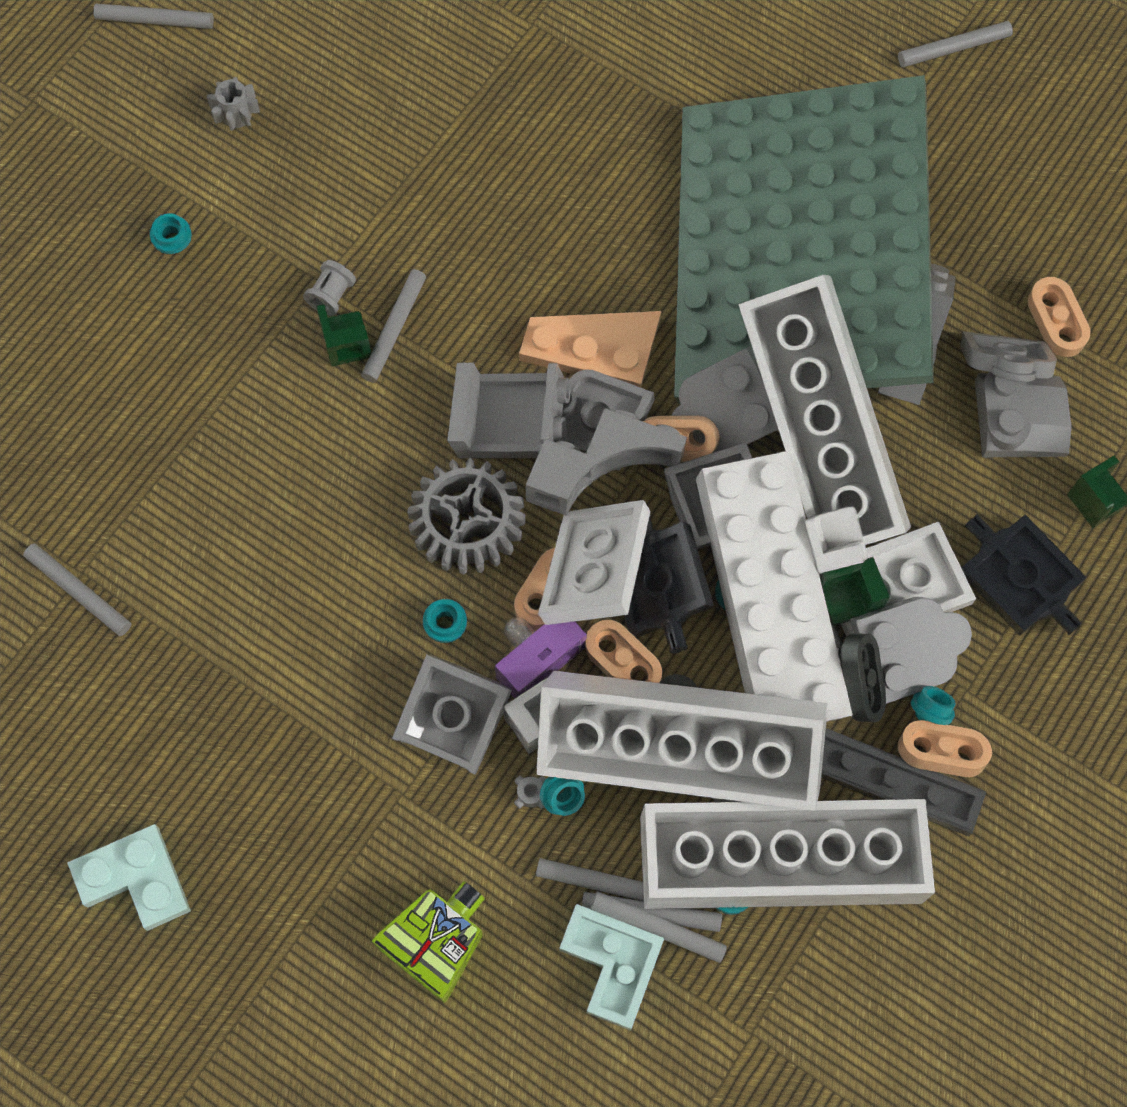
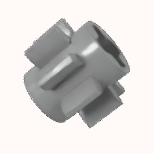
[207,77,260,131]

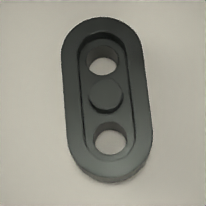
[838,633,886,722]

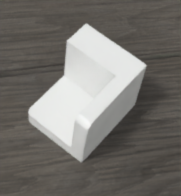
[805,506,868,573]
[503,678,548,754]

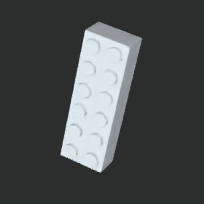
[738,275,911,545]
[696,451,853,722]
[537,671,828,811]
[640,799,935,909]

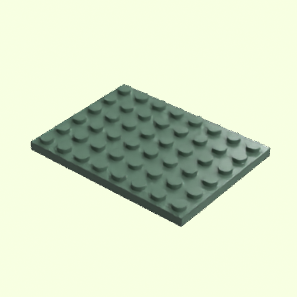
[674,75,934,404]

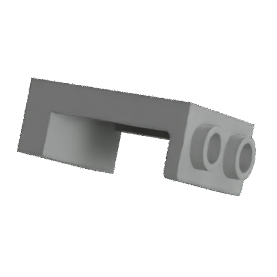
[447,363,571,458]

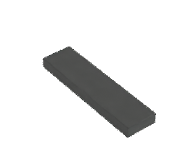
[821,728,986,837]

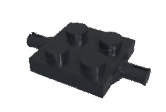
[961,514,1087,636]
[624,516,714,654]

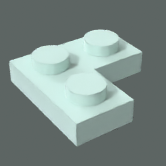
[67,824,191,931]
[559,904,664,1031]

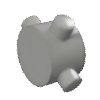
[514,775,546,809]

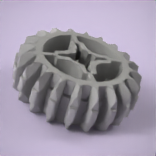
[408,458,525,575]

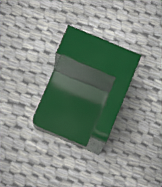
[316,304,371,367]
[1067,455,1127,528]
[820,557,890,626]

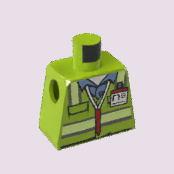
[372,881,485,1003]

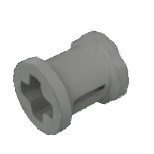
[303,260,356,316]

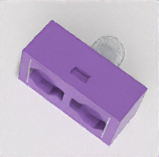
[495,617,587,698]

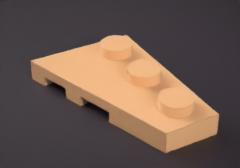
[519,311,661,388]

